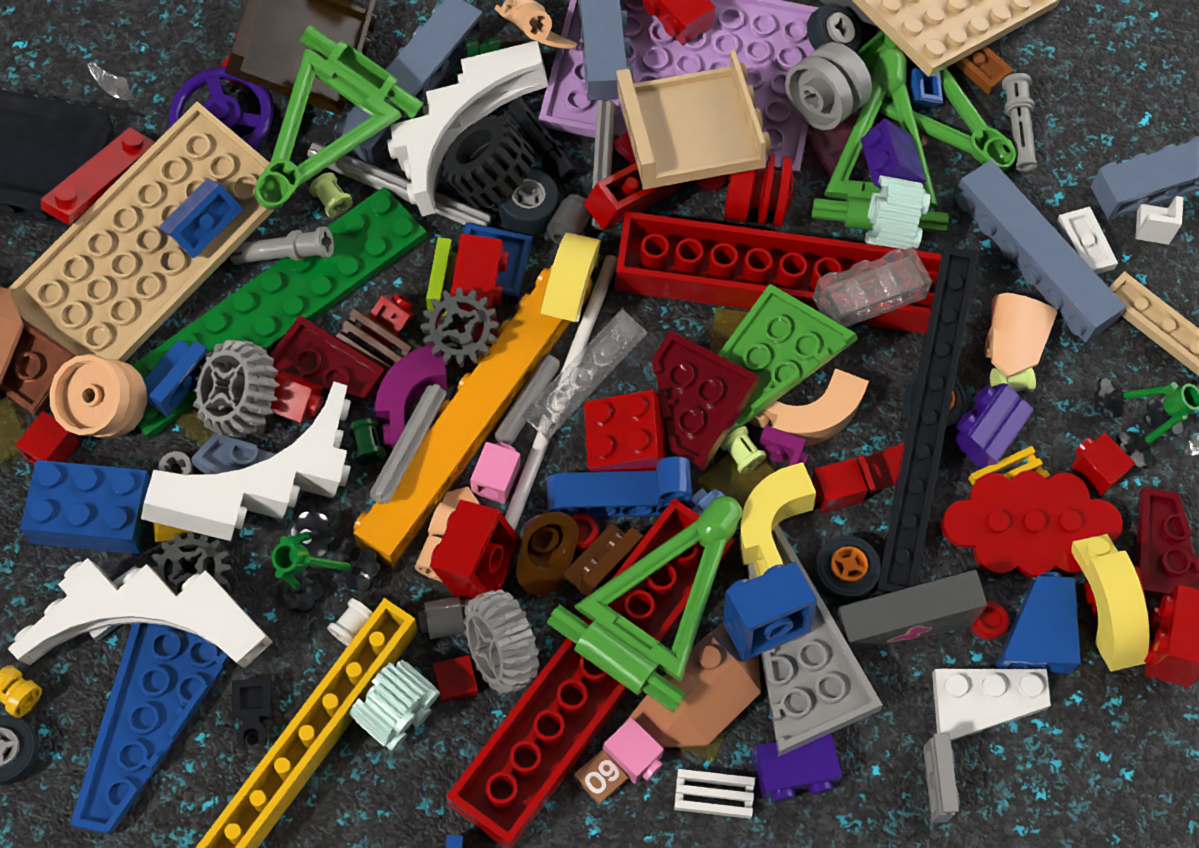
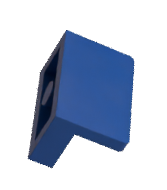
[159,179,243,258]
[144,340,209,417]

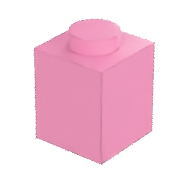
[470,442,521,504]
[603,717,664,784]

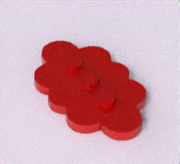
[941,470,1123,578]

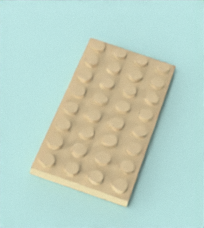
[8,102,274,362]

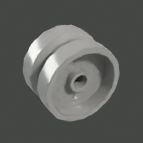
[785,42,872,130]

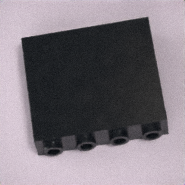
[0,87,115,229]

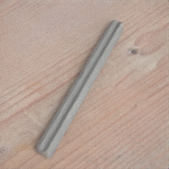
[307,142,492,227]

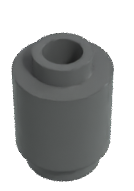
[547,194,591,245]
[418,596,469,639]

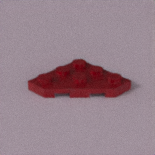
[651,331,761,471]

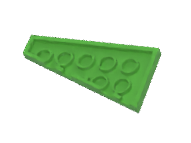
[666,284,858,465]

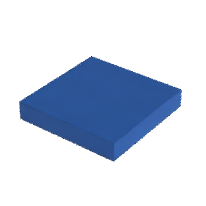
[451,222,533,302]

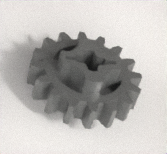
[421,288,500,367]
[152,531,233,595]

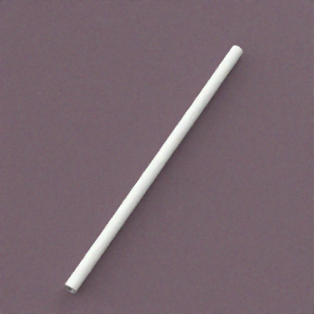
[505,255,618,531]

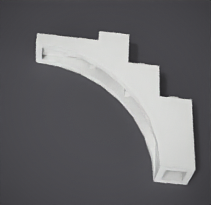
[387,41,549,216]
[141,382,351,541]
[8,558,273,668]

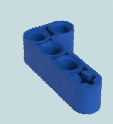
[547,457,692,518]

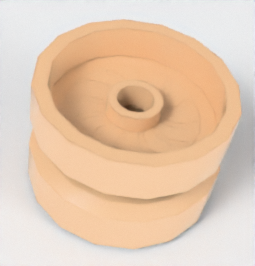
[50,355,147,438]

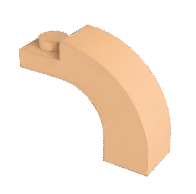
[749,368,869,446]

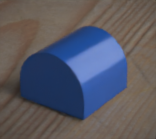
[906,68,943,109]

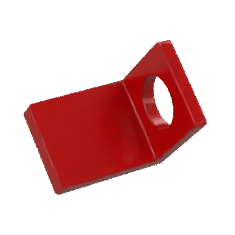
[858,444,904,493]

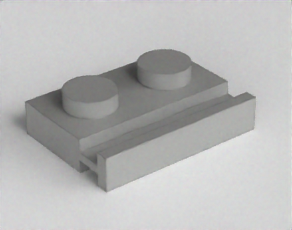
[923,733,959,823]

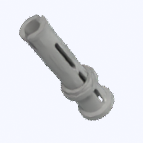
[1002,73,1038,172]
[230,226,334,265]

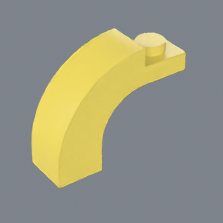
[540,232,601,322]
[739,462,816,577]
[1071,534,1149,671]

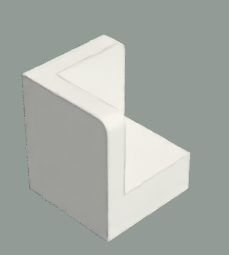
[1136,196,1183,245]

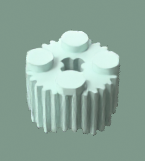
[865,175,930,251]
[349,660,440,752]

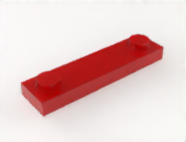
[40,128,155,225]

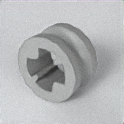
[158,451,195,475]

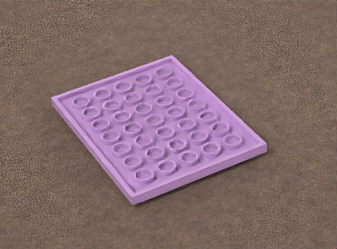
[538,0,818,179]

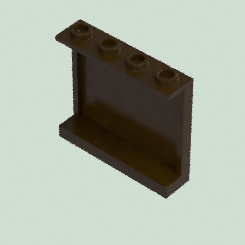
[225,0,378,116]

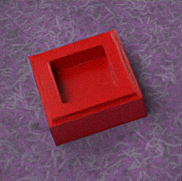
[433,655,478,703]

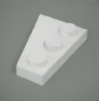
[932,669,1051,742]

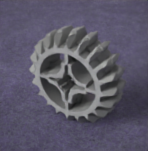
[192,340,280,437]
[463,589,539,694]

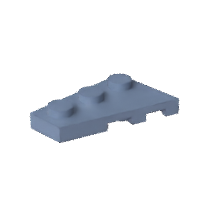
[191,433,306,522]

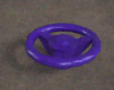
[168,66,274,150]

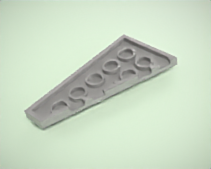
[746,524,883,757]

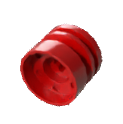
[724,154,794,228]

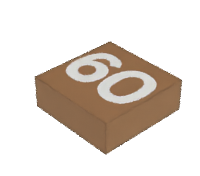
[574,749,628,806]

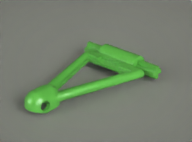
[254,25,424,210]
[856,30,1016,172]
[811,48,949,233]
[547,496,742,713]

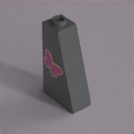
[834,570,987,651]

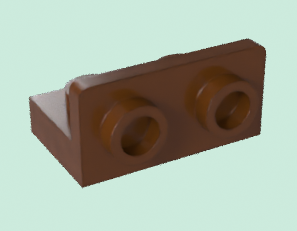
[564,524,643,597]

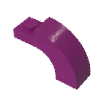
[375,343,448,451]

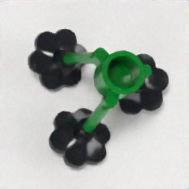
[1094,377,1199,470]
[272,512,380,612]

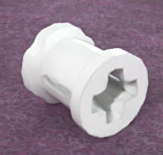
[327,598,373,646]

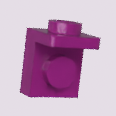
[757,425,809,466]

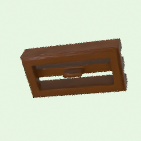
[335,308,414,372]

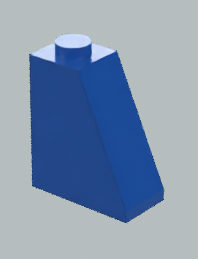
[996,572,1081,674]

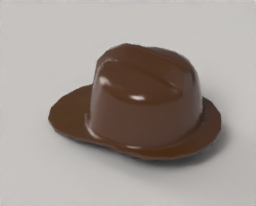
[516,511,579,596]

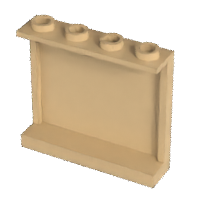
[616,50,771,190]

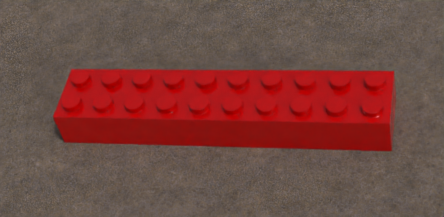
[614,211,941,333]
[446,498,735,848]

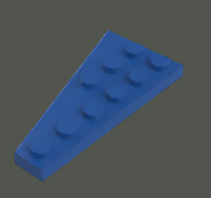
[70,623,231,836]

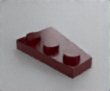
[269,315,387,402]
[1136,487,1199,598]

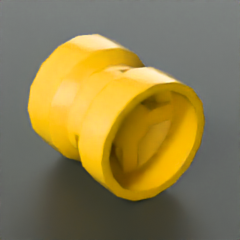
[0,665,42,718]

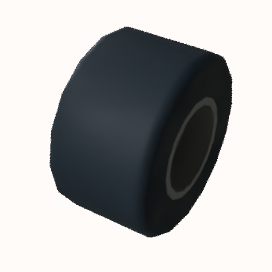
[498,169,559,236]

